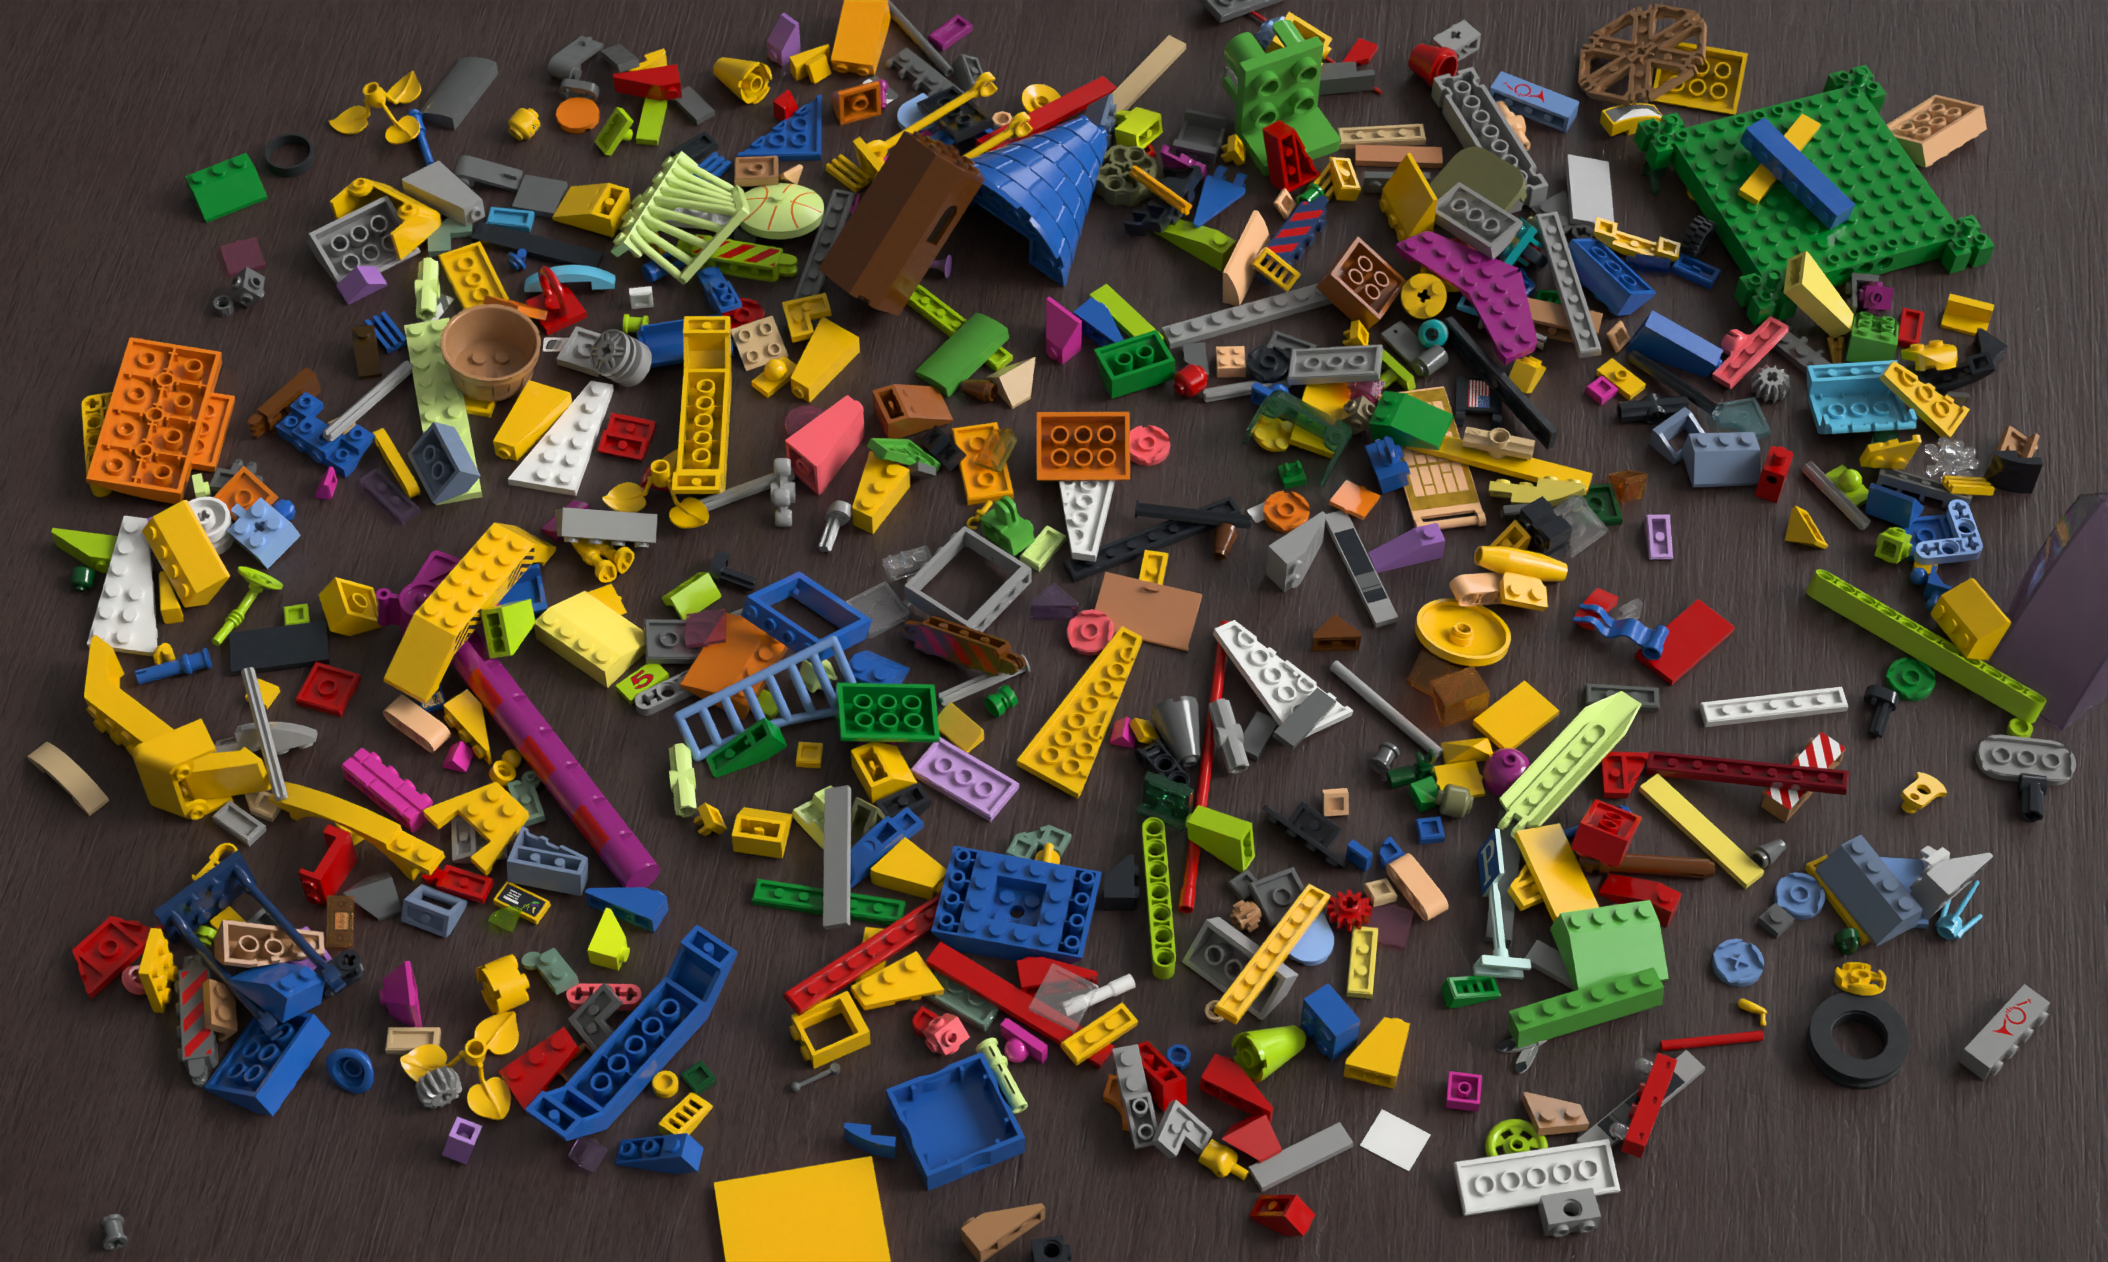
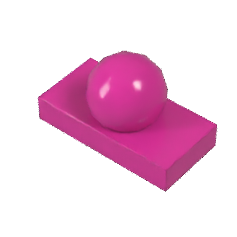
[1001,1018,1048,1064]

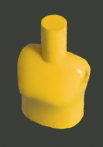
[1198,1139,1249,1180]

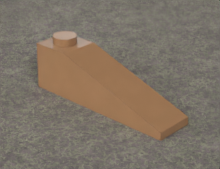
[214,920,325,968]

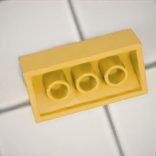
[142,500,230,607]

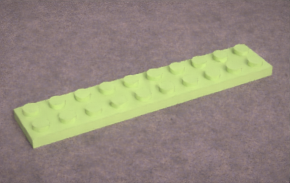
[404,318,482,505]

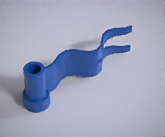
[1572,603,1669,661]

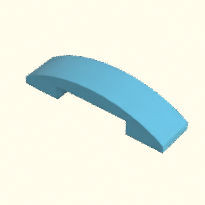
[524,265,616,292]

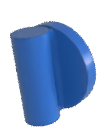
[507,249,526,270]

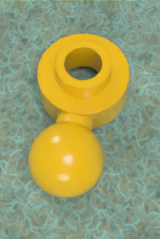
[489,749,522,786]

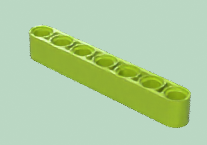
[1141,817,1176,980]

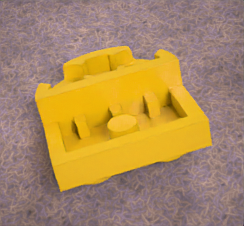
[1901,340,1958,371]

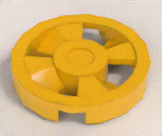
[1834,962,1886,996]

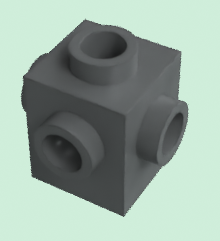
[230,267,265,308]

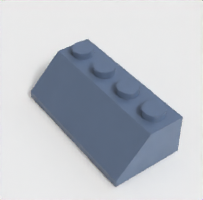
[1815,835,1923,947]

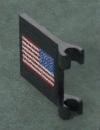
[1455,376,1502,429]

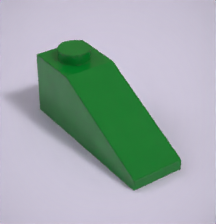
[705,717,787,778]

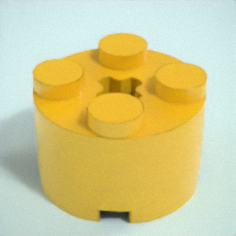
[1400,273,1447,319]
[476,954,530,1015]

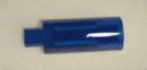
[1625,253,1671,275]

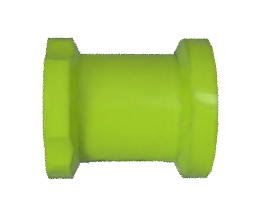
[623,314,649,334]

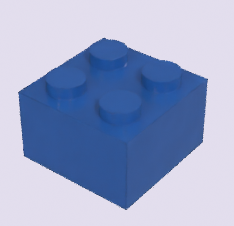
[1300,983,1361,1061]

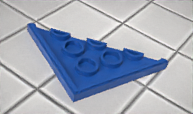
[737,95,822,161]

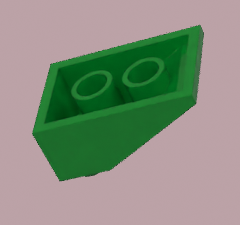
[1369,391,1453,450]

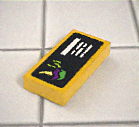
[493,881,551,925]

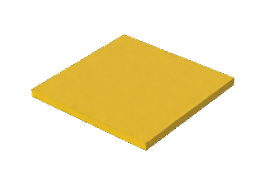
[714,1156,891,1262]

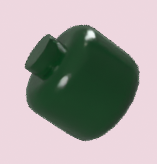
[69,566,96,592]

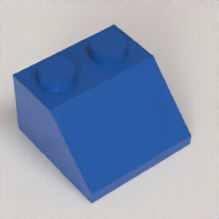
[844,650,910,684]

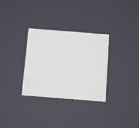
[1360,1109,1430,1171]

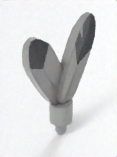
[1496,1039,1547,1074]

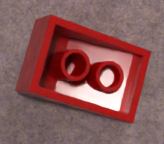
[1571,799,1642,868]

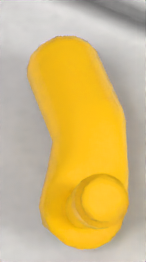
[1738,998,1768,1027]

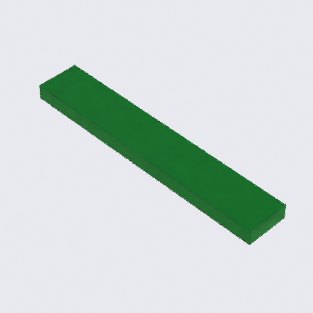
[752,879,906,925]

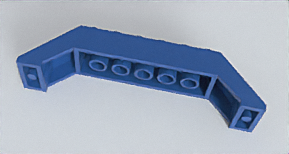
[525,925,737,1141]

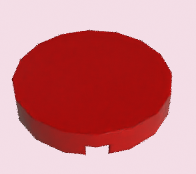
[722,298,765,335]

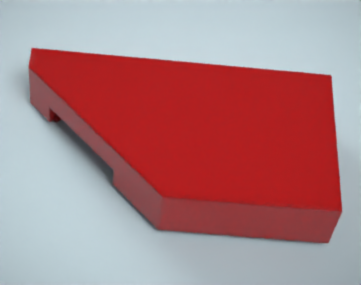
[1342,38,1378,65]

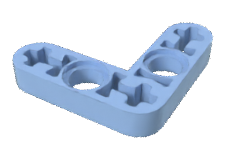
[1913,499,1983,565]

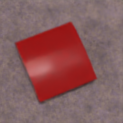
[597,413,657,461]

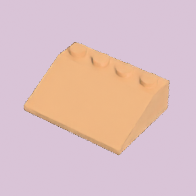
[1887,95,1987,167]

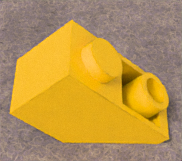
[1509,356,1547,393]

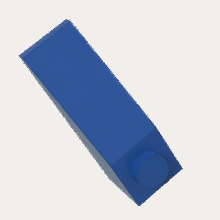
[1073,297,1123,347]
[585,887,669,933]

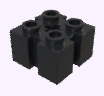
[1519,496,1573,560]

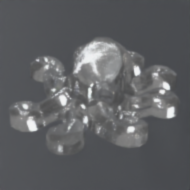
[1925,437,1979,481]

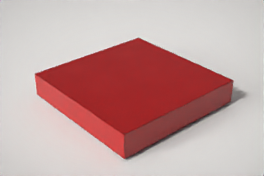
[295,662,361,717]

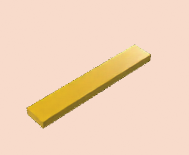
[1737,114,1821,205]

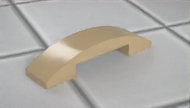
[27,742,109,816]

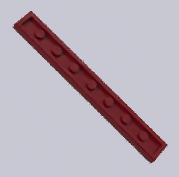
[1646,751,1849,795]

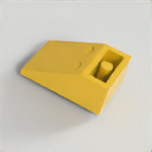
[552,183,631,237]

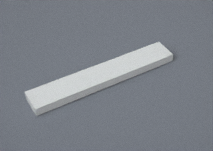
[1699,687,1848,727]

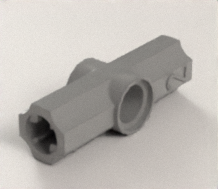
[1208,699,1249,774]

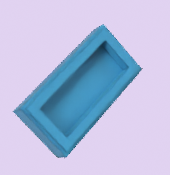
[486,207,535,233]

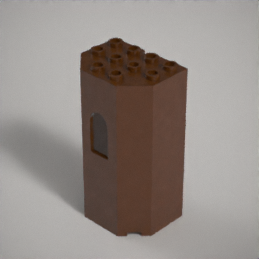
[818,131,985,316]

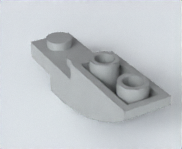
[214,722,318,755]
[1112,1044,1158,1149]

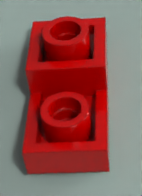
[1572,588,1618,631]

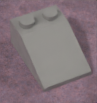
[1266,511,1326,592]
[1909,853,1993,920]

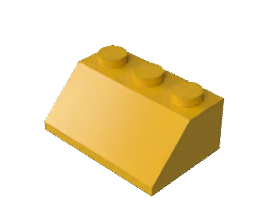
[1930,578,2012,660]

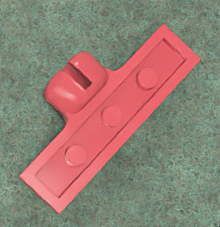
[1712,316,1789,390]

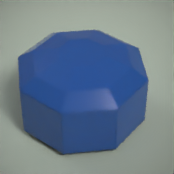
[272,499,296,521]
[1166,1044,1191,1071]

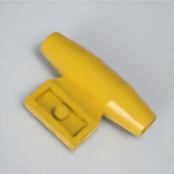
[1474,546,1568,612]

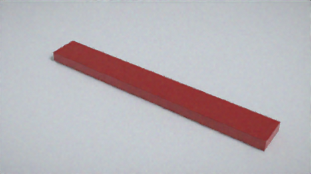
[976,76,1117,153]
[783,893,941,1016]
[926,941,1114,1069]

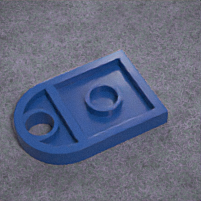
[1895,514,1970,562]

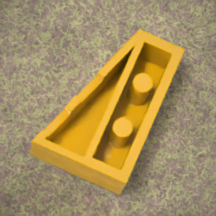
[852,451,910,534]

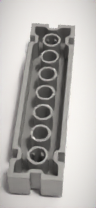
[1431,67,1548,214]

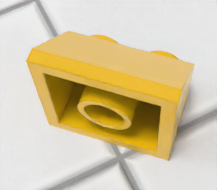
[319,577,383,636]

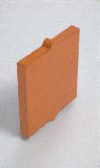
[1329,480,1380,520]

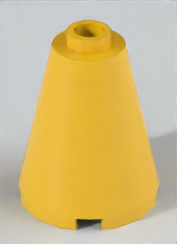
[713,57,772,104]

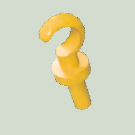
[967,500,993,530]

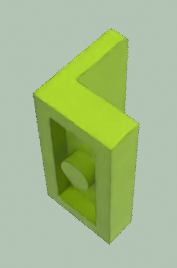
[661,572,721,620]

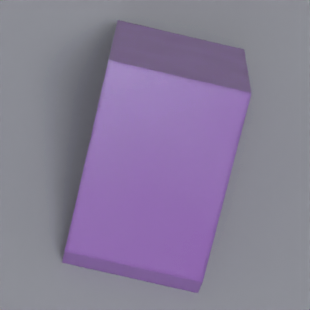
[336,266,387,305]

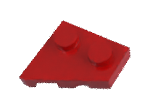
[1600,752,1649,799]

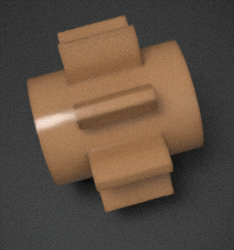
[1230,900,1262,933]

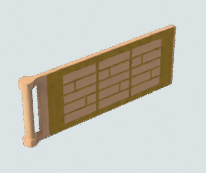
[1377,387,1486,530]

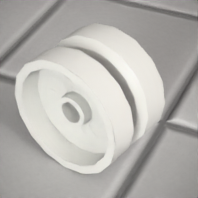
[188,497,234,555]

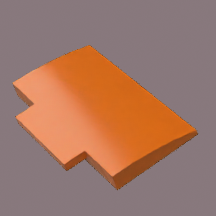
[86,337,235,504]

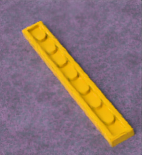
[1406,435,1593,495]
[1213,884,1331,1025]

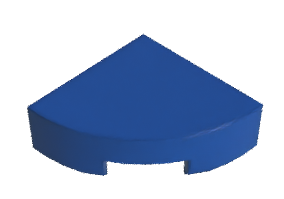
[1379,836,1405,869]

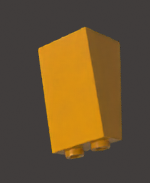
[831,0,891,76]

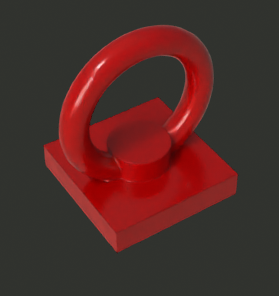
[525,266,587,336]

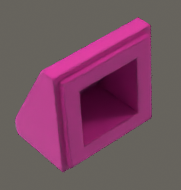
[315,467,337,500]

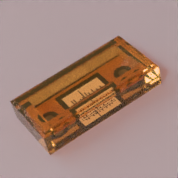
[326,895,355,947]

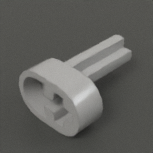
[818,501,852,553]

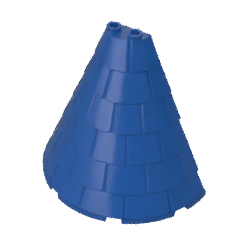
[971,115,1108,287]

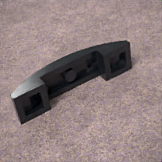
[1911,351,1995,393]

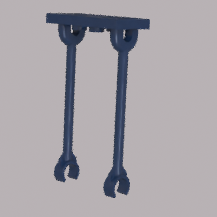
[153,850,346,1041]

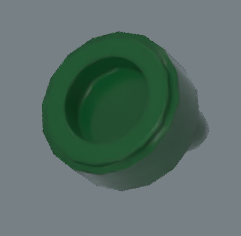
[1833,928,1860,956]

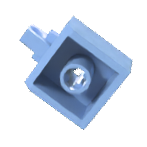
[227,497,301,569]

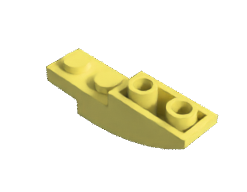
[1489,476,1586,506]

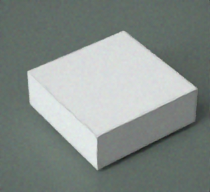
[629,286,654,309]

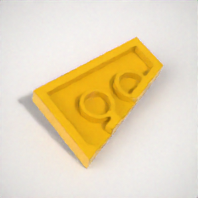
[851,951,944,1010]

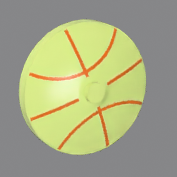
[739,183,824,239]

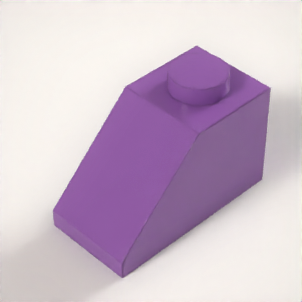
[767,13,801,67]

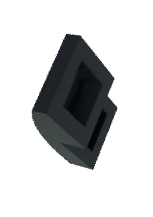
[919,425,967,471]

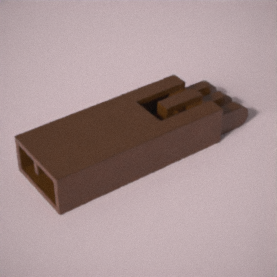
[248,367,321,439]

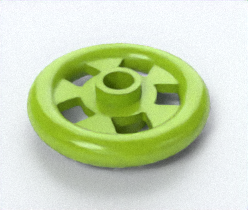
[1485,1119,1548,1157]

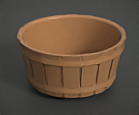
[440,304,541,402]

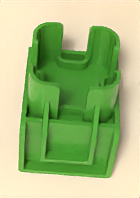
[1222,20,1340,176]

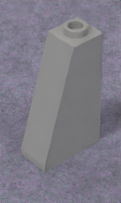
[402,161,485,226]

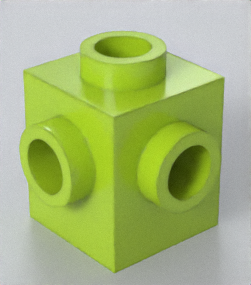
[1874,527,1913,564]

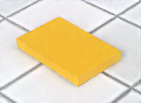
[1472,680,1559,749]

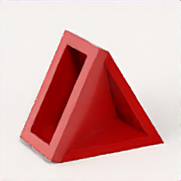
[1221,1114,1282,1164]

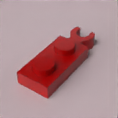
[422,864,494,904]

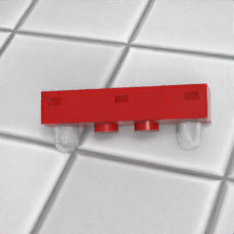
[1609,1053,1678,1158]

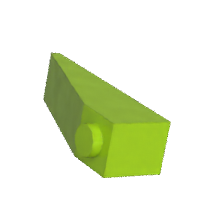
[1154,219,1236,272]

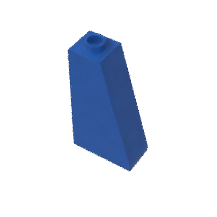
[1627,310,1723,378]

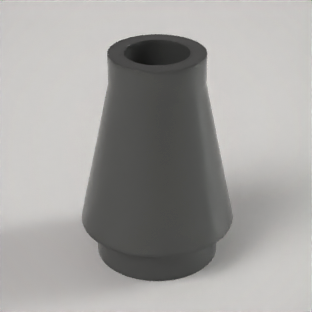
[1750,838,1786,869]

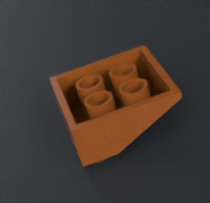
[1316,237,1407,331]

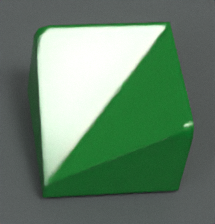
[1409,776,1439,813]

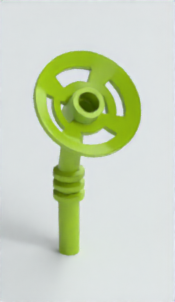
[211,566,283,646]

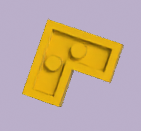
[782,293,831,343]

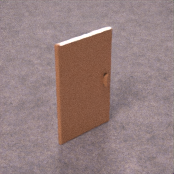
[1095,572,1202,651]

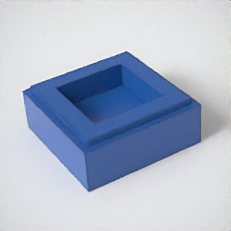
[1415,816,1445,845]
[1346,840,1373,872]

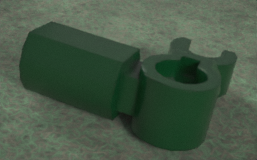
[1386,749,1436,789]

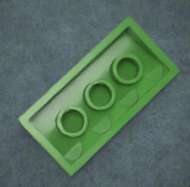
[915,313,1009,398]

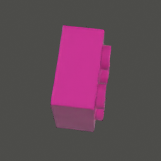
[1445,1071,1482,1112]

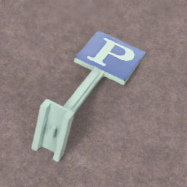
[1473,828,1531,979]

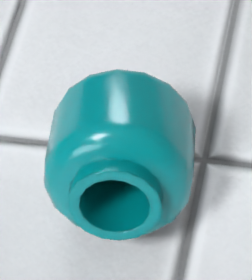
[1418,319,1449,348]

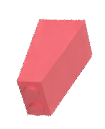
[785,395,865,495]

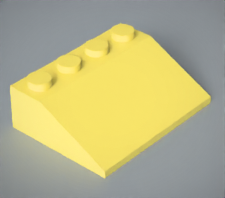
[534,591,645,688]

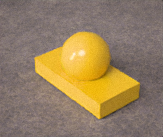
[751,356,797,398]

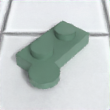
[507,770,546,827]
[521,948,579,995]

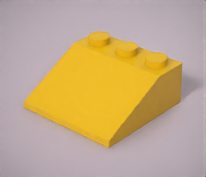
[1379,153,1438,242]

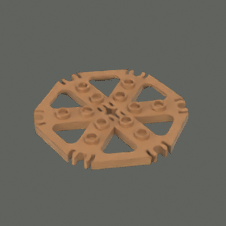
[1578,3,1707,106]

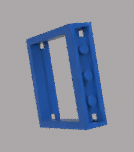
[741,571,872,663]

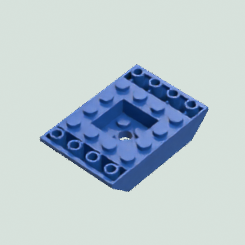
[931,846,1102,964]

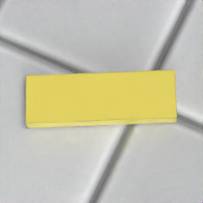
[1347,926,1378,999]

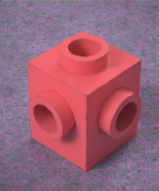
[922,1013,970,1055]

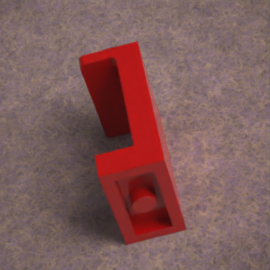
[298,824,358,907]

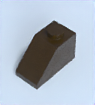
[351,324,382,380]

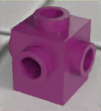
[1857,281,1893,314]

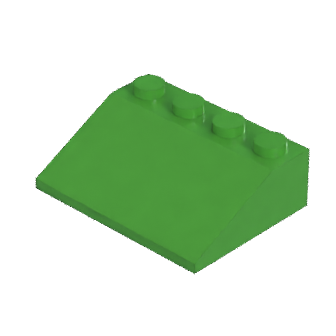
[1550,900,1669,991]

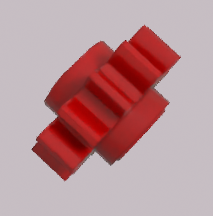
[1327,890,1372,932]

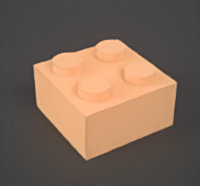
[1215,346,1246,378]

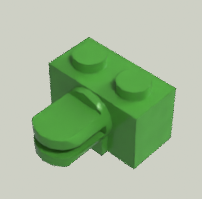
[980,495,1035,556]

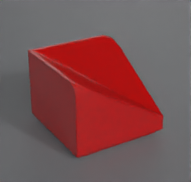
[773,90,799,121]

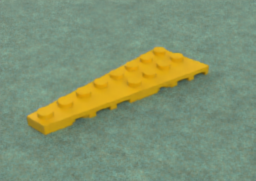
[1017,626,1142,799]

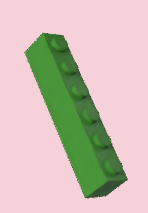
[1508,967,1664,1049]

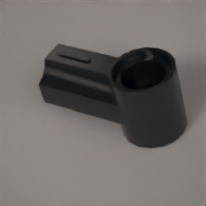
[2017,773,2047,822]

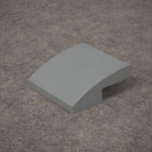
[451,816,507,863]

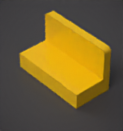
[1941,294,1994,336]

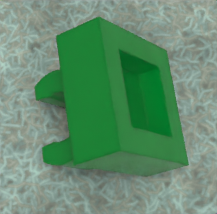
[1277,460,1307,489]

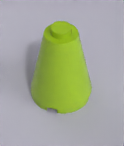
[1232,1025,1306,1083]

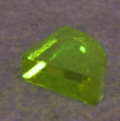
[488,906,523,932]

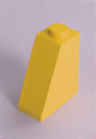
[871,837,947,900]
[1343,1017,1410,1089]

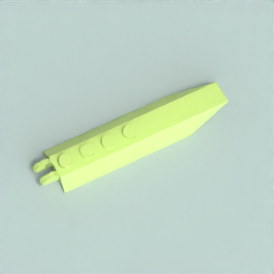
[1498,691,1641,839]

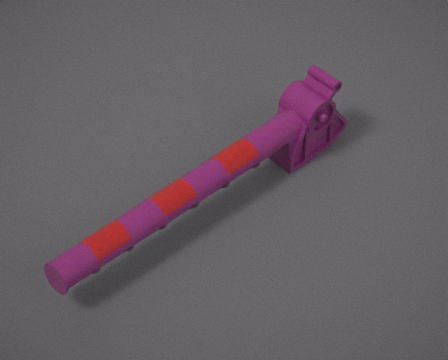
[376,550,660,888]

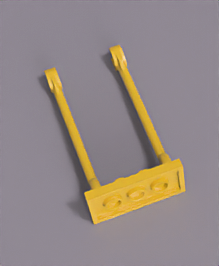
[853,72,1033,182]

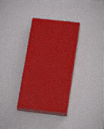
[1635,599,1735,686]

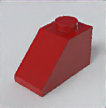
[1249,1194,1315,1236]

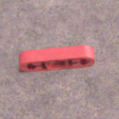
[566,983,642,1011]

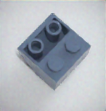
[1085,94,1117,147]

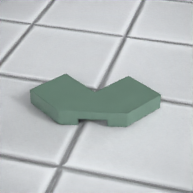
[428,217,473,257]
[1005,825,1071,859]

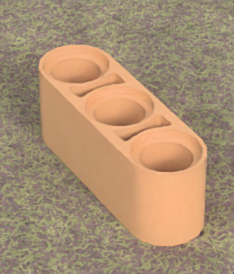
[1449,572,1503,607]
[383,695,451,753]
[1386,853,1449,921]

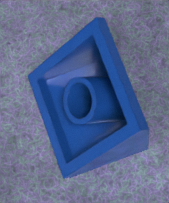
[1865,483,1924,529]

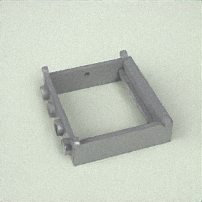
[902,526,1032,632]

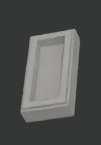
[212,800,267,847]

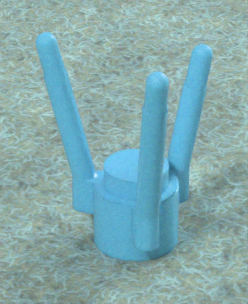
[1935,880,1982,940]

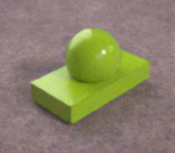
[1825,465,1869,508]

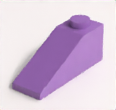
[1368,523,1445,573]

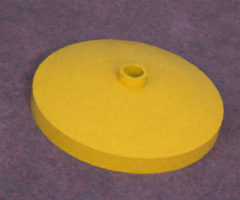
[1415,598,1511,666]

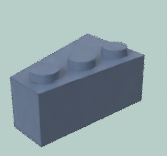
[507,826,588,896]

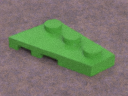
[867,438,941,472]

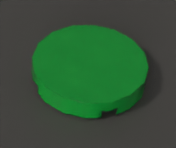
[1886,657,1935,701]

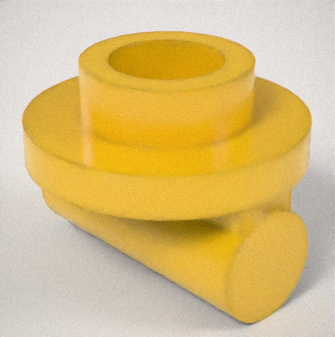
[153,643,176,665]
[1035,843,1060,864]

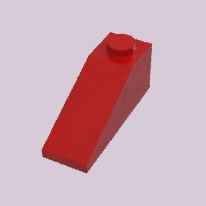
[613,64,682,101]
[1598,874,1682,928]
[1016,957,1098,998]
[1138,1041,1187,1112]
[1200,1053,1273,1123]

